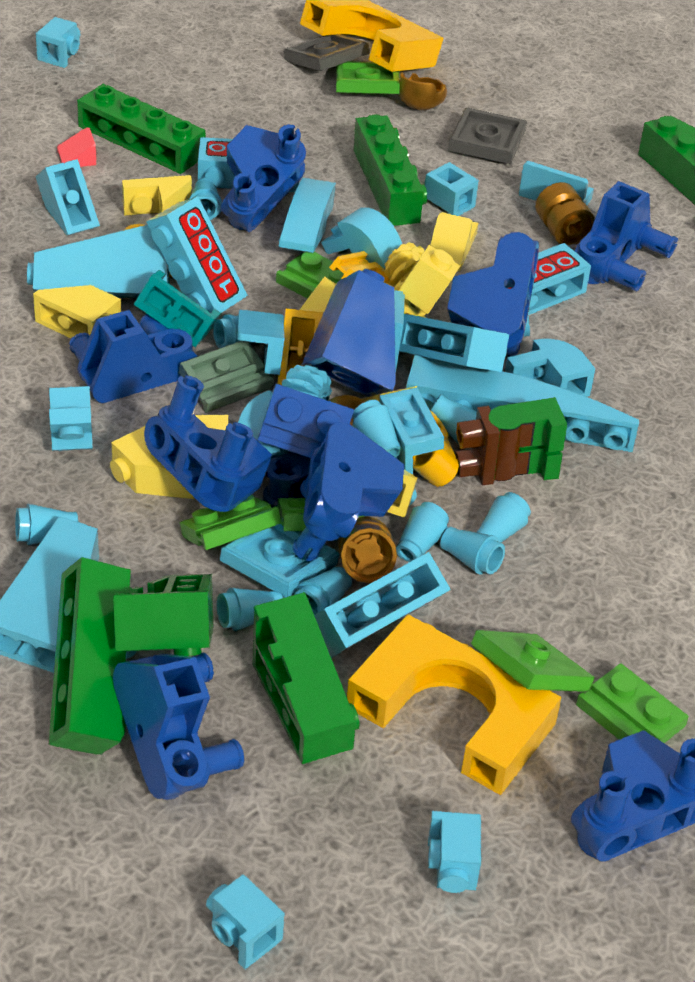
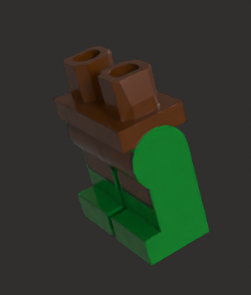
[454,397,567,485]

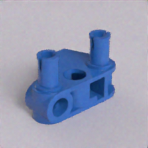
[220,124,306,232]
[574,181,678,292]
[447,232,539,357]
[69,310,198,403]
[144,375,272,512]
[292,422,404,561]
[113,652,244,800]
[571,730,695,862]

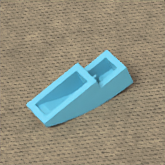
[279,178,336,253]

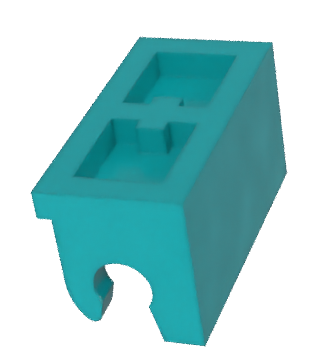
[134,270,221,348]

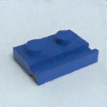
[257,384,354,458]

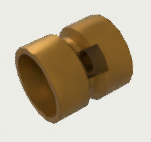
[535,182,595,245]
[338,516,397,583]

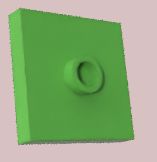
[336,61,400,94]
[471,630,595,692]

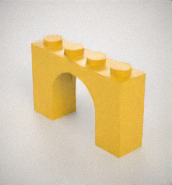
[300,0,444,72]
[347,614,562,795]

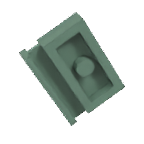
[179,341,274,413]

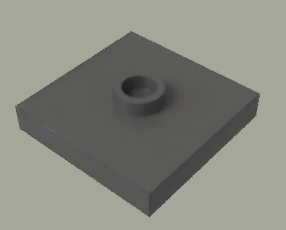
[283,34,370,71]
[448,108,527,164]

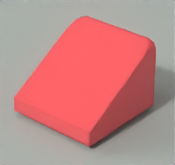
[57,128,97,167]

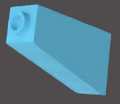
[27,225,169,299]
[0,517,99,673]

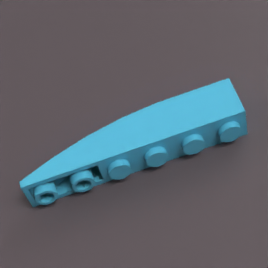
[406,355,639,452]

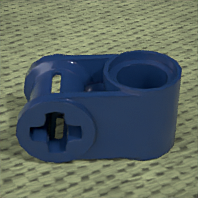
[262,451,311,508]

